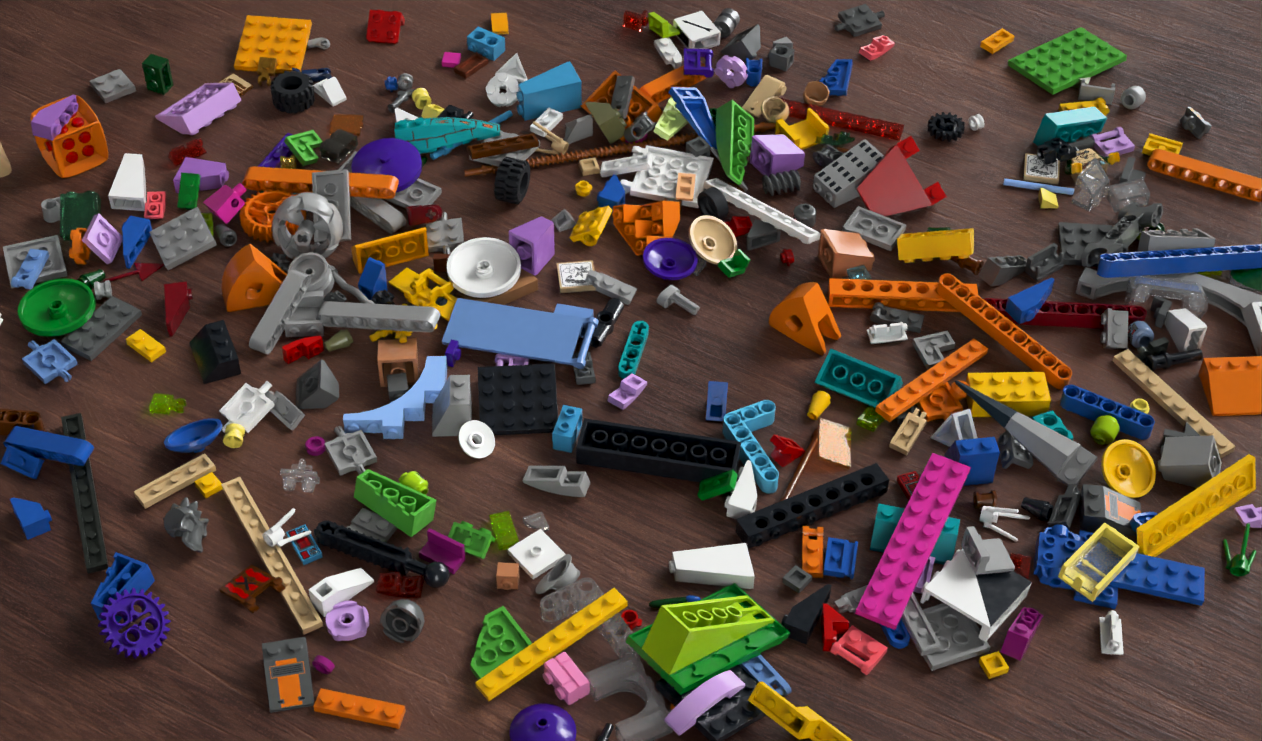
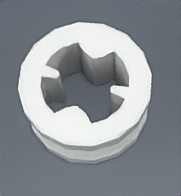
[969,114,985,131]

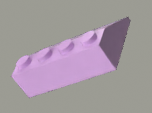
[155,83,242,135]

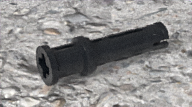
[1145,348,1203,371]

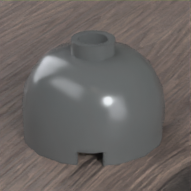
[380,599,425,643]

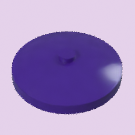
[351,138,422,193]

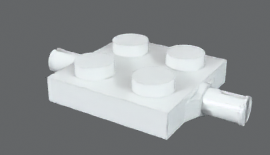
[219,381,275,433]

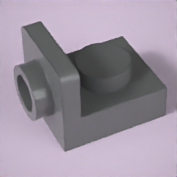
[1150,296,1172,328]

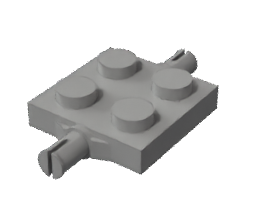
[426,212,464,254]
[324,426,377,475]

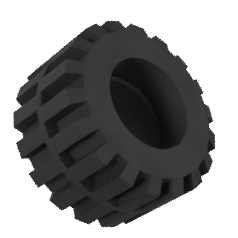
[270,71,315,113]
[494,157,530,204]

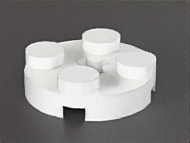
[486,72,519,107]

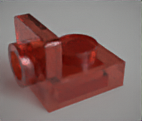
[623,10,649,32]
[1010,553,1031,580]

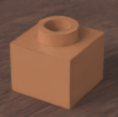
[496,562,519,590]

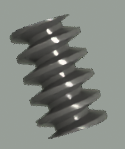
[762,170,801,196]

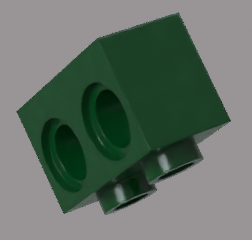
[142,54,173,95]

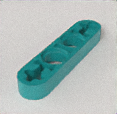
[618,321,649,379]

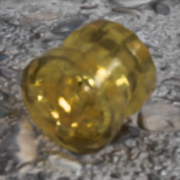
[280,156,296,169]

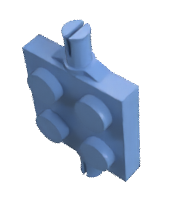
[22,339,78,384]

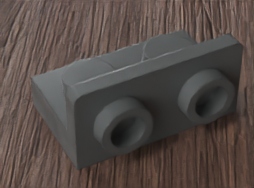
[998,430,1034,469]

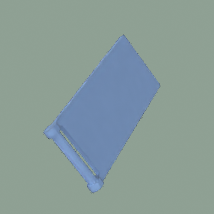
[442,298,599,369]

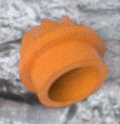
[949,380,969,400]

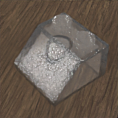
[1071,158,1110,211]

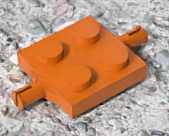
[916,382,963,422]

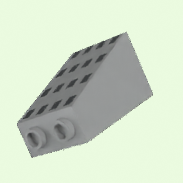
[813,139,884,208]

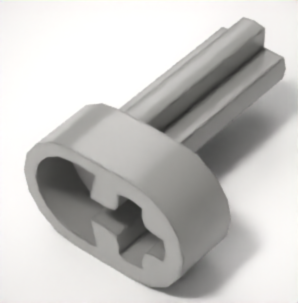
[657,285,700,315]

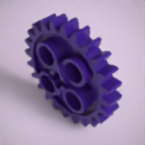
[98,588,171,659]

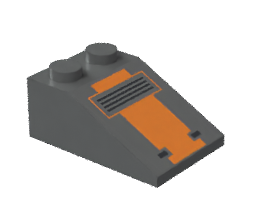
[1079,484,1141,536]
[262,637,315,713]

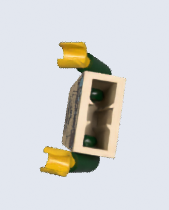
[1065,147,1120,185]

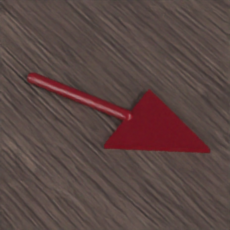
[104,263,164,282]

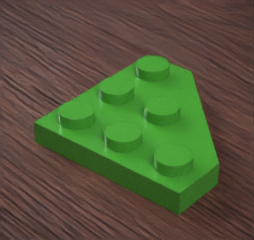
[470,606,532,680]

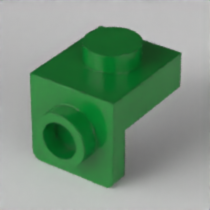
[718,249,750,278]

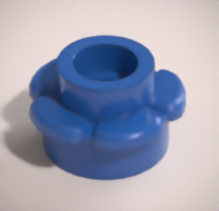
[385,76,398,92]

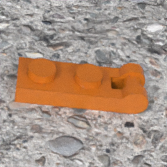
[802,526,823,578]

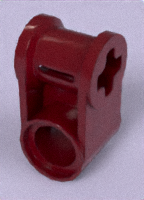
[406,204,443,226]

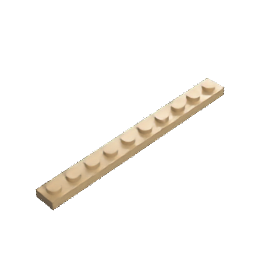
[221,477,323,635]

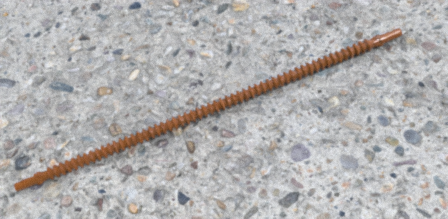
[464,122,776,177]

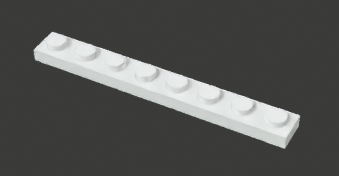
[703,178,821,244]

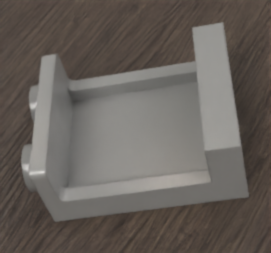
[284,291,325,337]

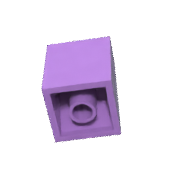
[750,134,805,177]
[509,216,555,275]

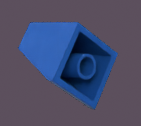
[944,437,1000,486]

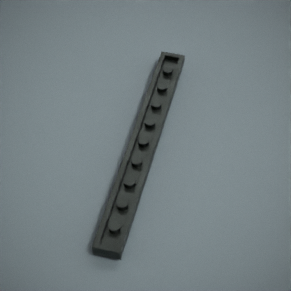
[61,413,109,574]

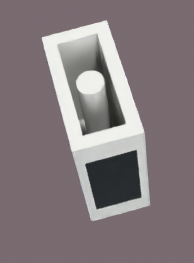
[673,11,721,49]

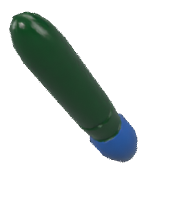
[649,595,701,608]

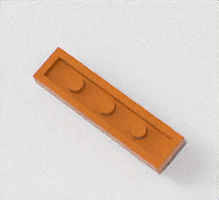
[313,688,406,729]

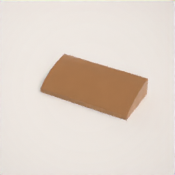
[456,269,538,305]

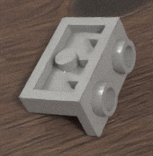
[1100,308,1128,349]

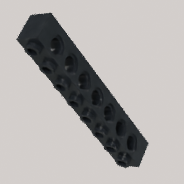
[735,463,889,549]

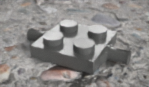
[835,4,885,37]

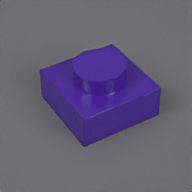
[445,339,461,367]

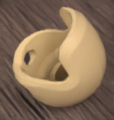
[761,96,789,123]

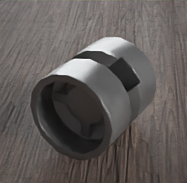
[713,8,740,38]

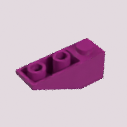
[1000,607,1044,661]

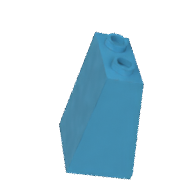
[516,61,582,121]

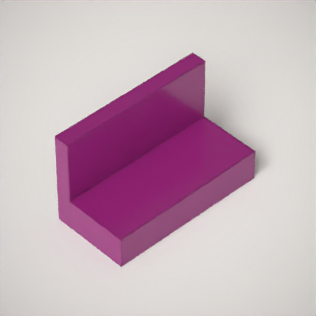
[419,528,465,574]

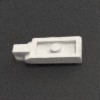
[654,37,682,69]

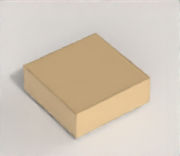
[579,158,600,176]

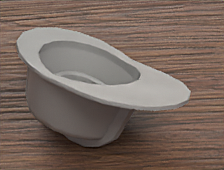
[535,554,580,594]

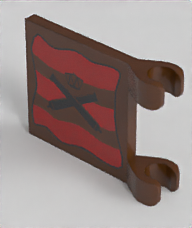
[219,564,286,613]

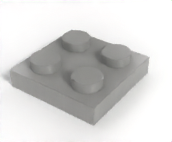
[90,69,136,103]

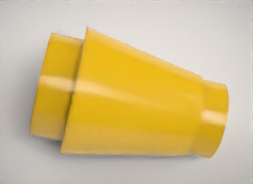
[807,391,831,420]

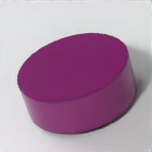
[305,436,326,456]
[312,655,335,675]

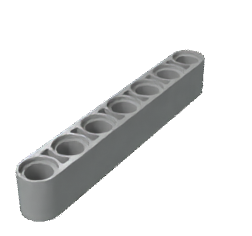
[316,301,441,332]

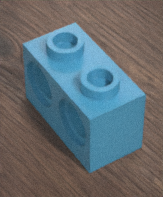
[467,26,505,61]
[552,405,582,453]

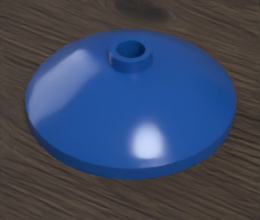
[164,418,223,453]

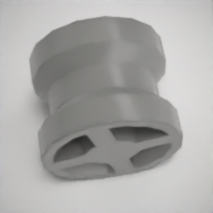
[94,280,112,300]

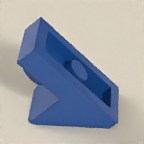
[706,381,728,421]

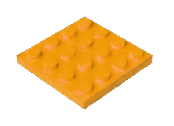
[234,15,312,73]

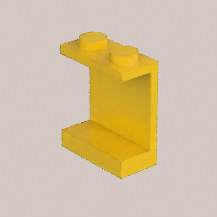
[775,108,829,150]

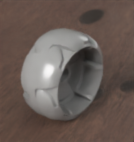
[272,192,343,260]

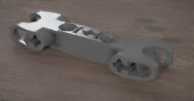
[1081,202,1163,267]

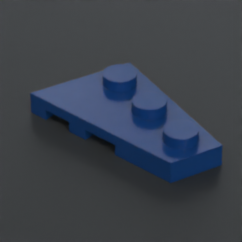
[820,59,853,96]

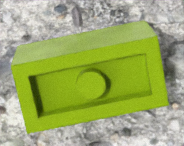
[648,12,680,38]

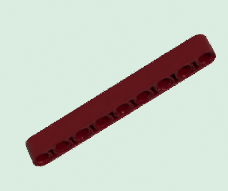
[984,298,1147,329]

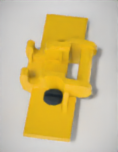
[389,268,458,321]

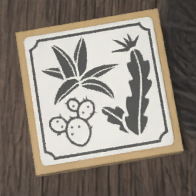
[1023,153,1060,185]
[557,260,596,293]

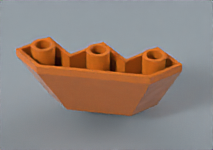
[612,201,680,256]

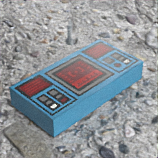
[286,524,323,565]

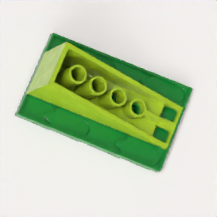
[626,583,790,695]

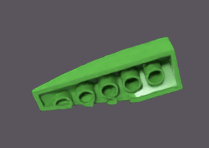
[716,100,754,185]

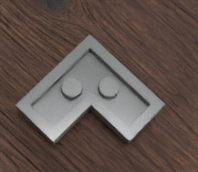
[912,330,955,370]

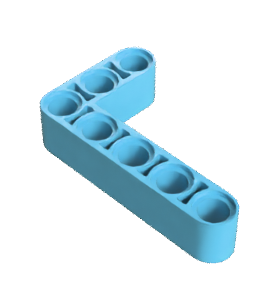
[723,400,779,494]

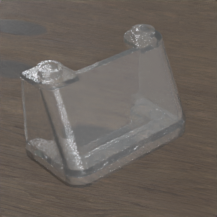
[1124,275,1208,319]

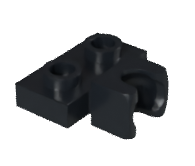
[1037,138,1077,165]

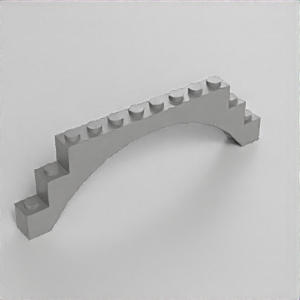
[1075,267,1262,327]

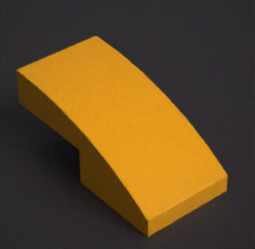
[491,13,509,35]

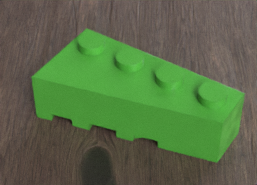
[354,469,436,537]

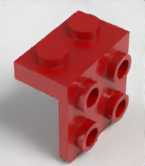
[366,10,405,44]

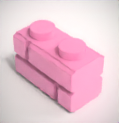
[542,652,590,705]

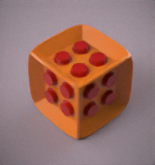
[30,95,108,178]

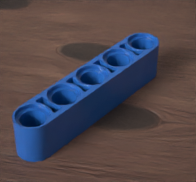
[1060,385,1155,440]
[3,426,94,466]

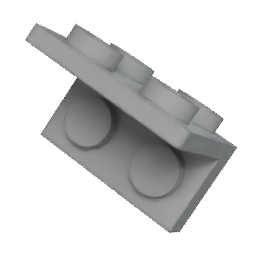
[961,526,1015,575]

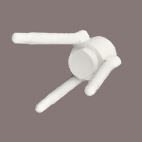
[980,506,1030,542]
[263,508,311,548]

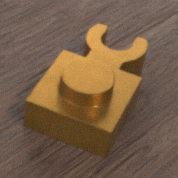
[257,57,277,86]

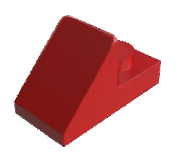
[769,434,805,467]
[821,604,849,651]

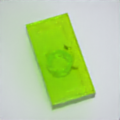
[856,406,885,432]
[489,511,519,551]

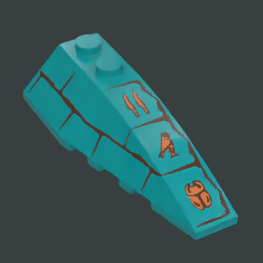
[394,117,500,154]

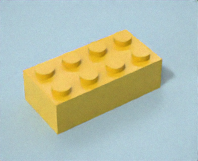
[966,372,1051,417]

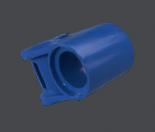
[745,58,762,87]

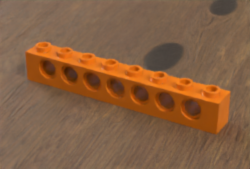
[828,278,978,312]

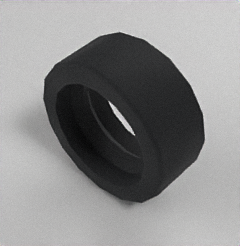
[697,187,729,220]

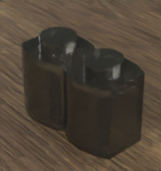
[320,129,358,164]

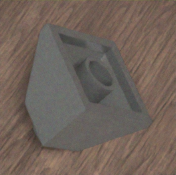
[721,24,761,61]
[296,359,339,409]

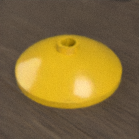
[1101,439,1156,499]

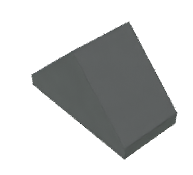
[746,219,781,251]

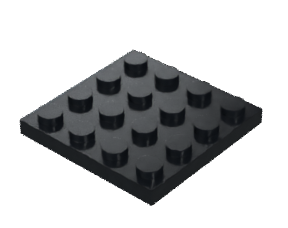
[478,363,558,436]
[655,665,766,741]

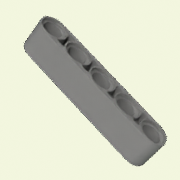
[350,197,406,234]
[249,269,311,354]

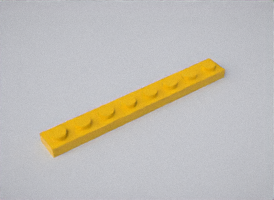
[475,587,628,701]

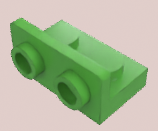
[448,521,495,559]

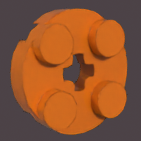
[69,228,90,265]

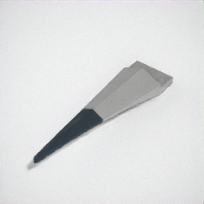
[955,380,1097,486]

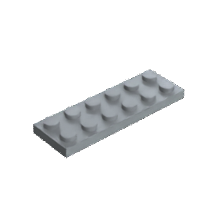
[338,151,442,208]

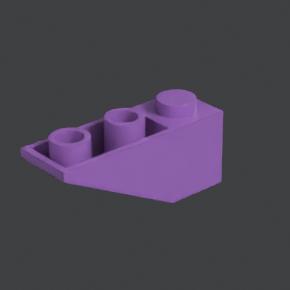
[31,94,78,141]

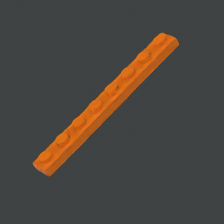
[875,338,988,422]

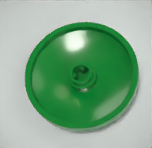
[18,279,96,336]

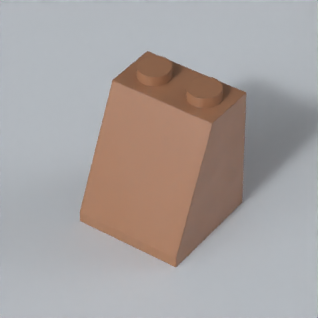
[818,229,875,279]
[377,338,419,387]

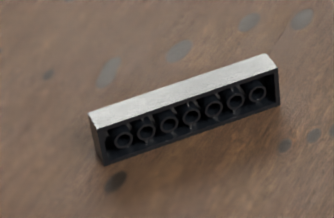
[576,418,741,482]

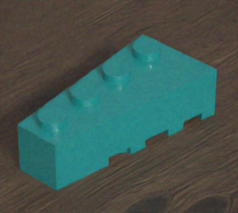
[1033,106,1107,146]

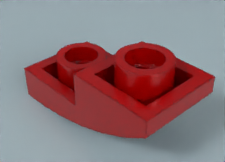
[282,336,324,364]

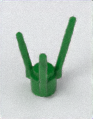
[1223,523,1257,576]

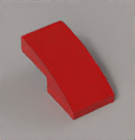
[724,216,752,237]

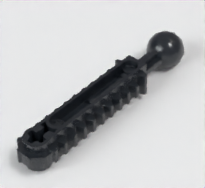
[314,520,450,588]

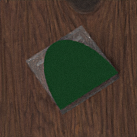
[1229,268,1262,295]

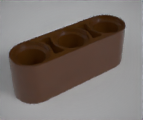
[0,409,45,436]

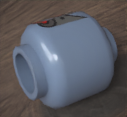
[1128,321,1154,348]

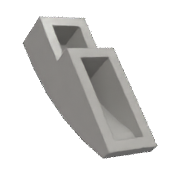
[523,466,591,497]

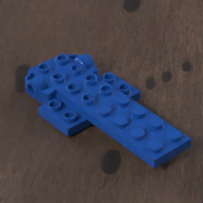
[1033,524,1205,609]

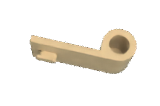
[742,75,786,118]

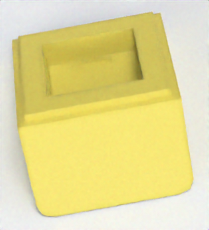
[421,104,444,118]
[1038,188,1059,209]

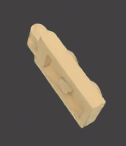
[889,408,927,455]

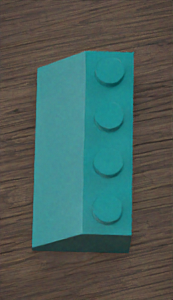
[815,348,903,408]
[870,504,960,565]

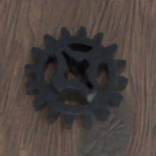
[927,112,965,142]

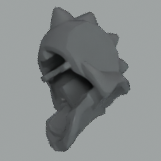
[163,497,209,553]

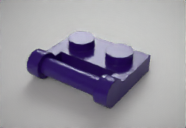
[683,48,714,78]

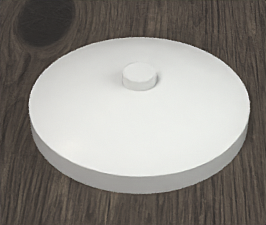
[447,237,521,298]

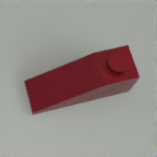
[164,281,193,337]

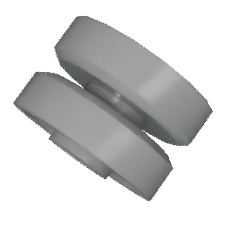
[288,252,334,296]

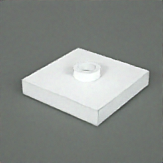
[508,529,566,579]

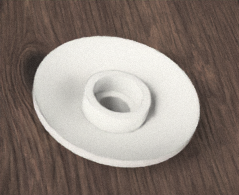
[458,420,495,459]

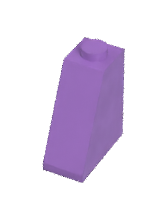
[173,157,229,194]

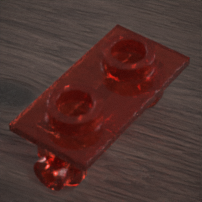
[168,138,207,166]

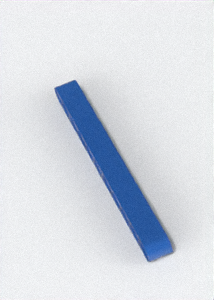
[1097,244,1262,278]

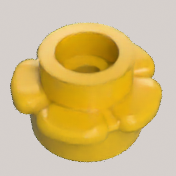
[575,180,592,197]

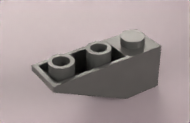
[978,255,1027,286]

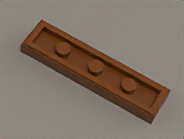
[467,133,539,160]

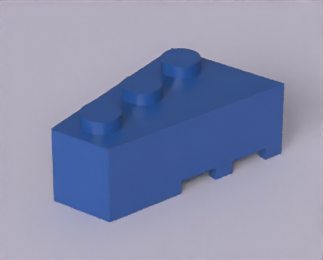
[91,552,155,622]

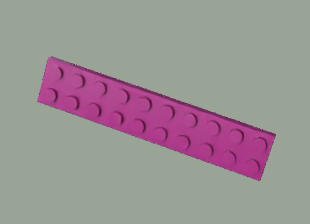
[855,453,971,630]

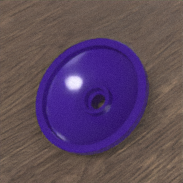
[643,238,698,280]
[510,703,576,741]

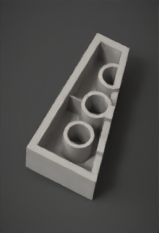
[1138,228,1216,252]

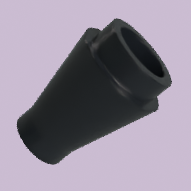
[1021,497,1053,520]

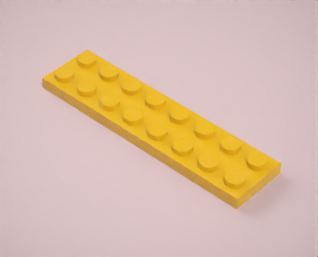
[1136,454,1256,557]

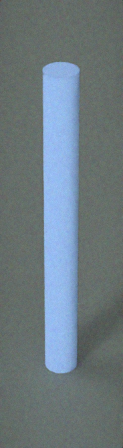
[1003,178,1074,195]

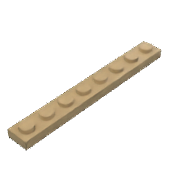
[1113,349,1236,459]

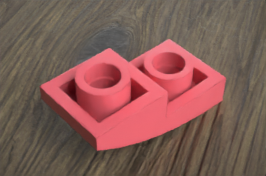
[859,35,895,61]
[144,191,167,219]

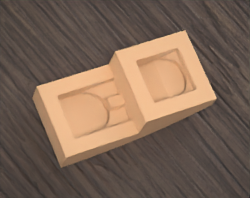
[675,173,696,201]

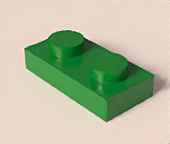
[177,172,201,210]
[697,470,738,501]

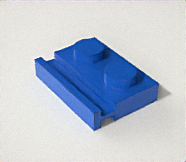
[823,537,858,579]

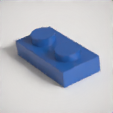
[0,445,44,479]

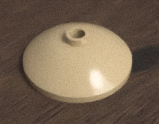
[689,215,737,265]

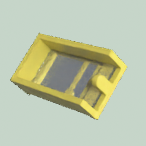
[1058,523,1139,602]

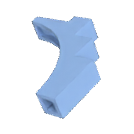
[343,356,447,439]

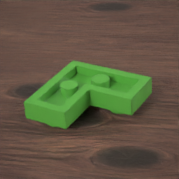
[284,130,323,166]

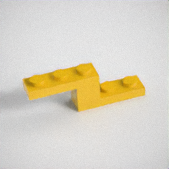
[748,681,852,741]

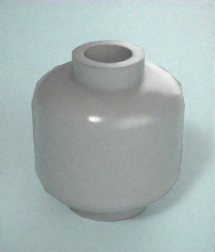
[1121,86,1146,110]

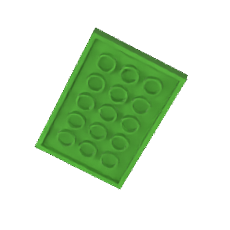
[1008,27,1127,95]

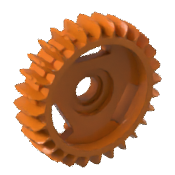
[239,188,307,243]

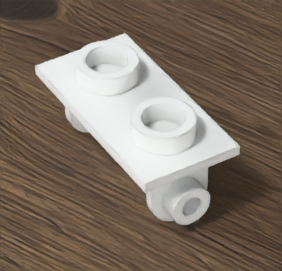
[867,322,908,344]
[1099,610,1123,655]

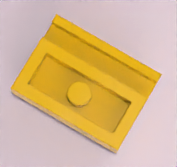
[1142,134,1183,156]

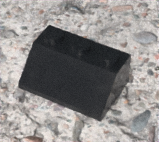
[189,320,241,384]

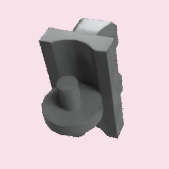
[1179,107,1212,139]

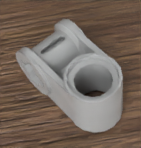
[41,195,79,223]

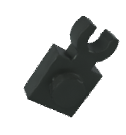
[1135,337,1169,361]

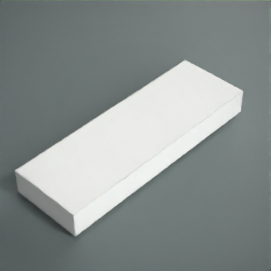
[600,153,653,177]

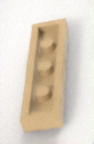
[134,453,216,509]

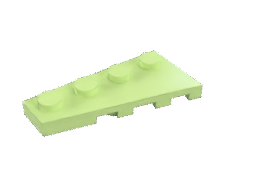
[653,96,688,141]

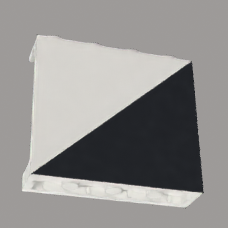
[920,549,1032,642]

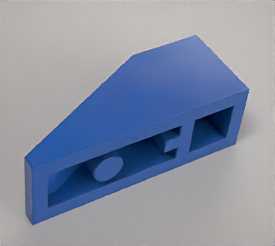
[122,216,152,269]
[1005,278,1054,325]

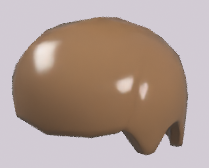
[803,81,830,107]

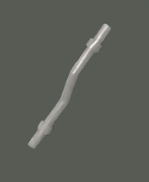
[328,264,375,304]

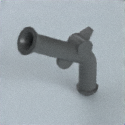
[387,89,416,113]

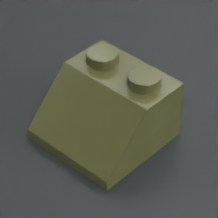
[585,102,627,144]

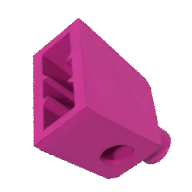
[203,182,247,224]

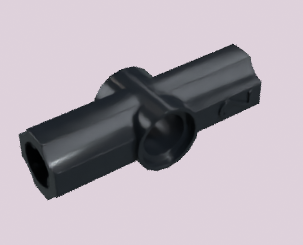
[590,298,624,348]

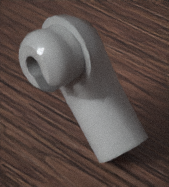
[307,37,330,50]

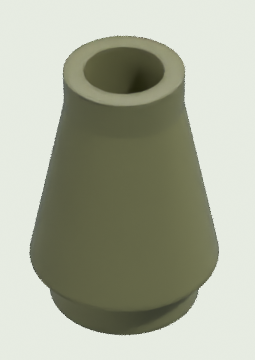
[324,329,354,352]

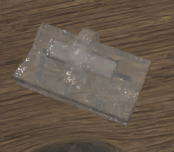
[280,459,320,493]

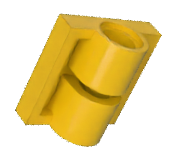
[570,205,612,246]

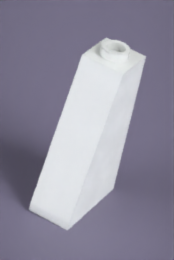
[108,153,147,211]
[669,543,755,589]

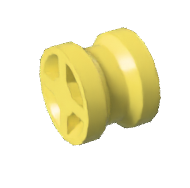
[412,88,432,109]
[223,423,245,448]

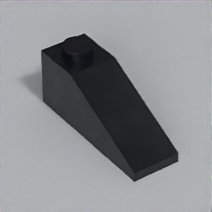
[781,584,832,645]

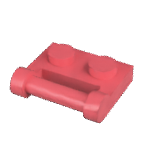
[830,625,888,675]

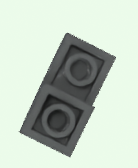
[572,352,596,385]

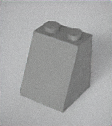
[432,375,472,437]
[1158,435,1222,488]

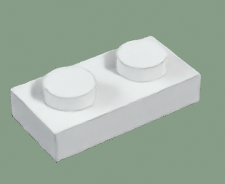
[530,108,563,137]

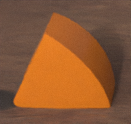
[221,244,287,312]
[769,282,841,356]

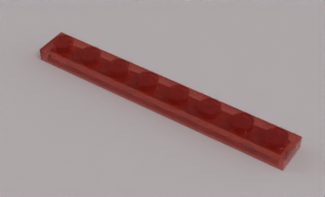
[781,98,904,141]

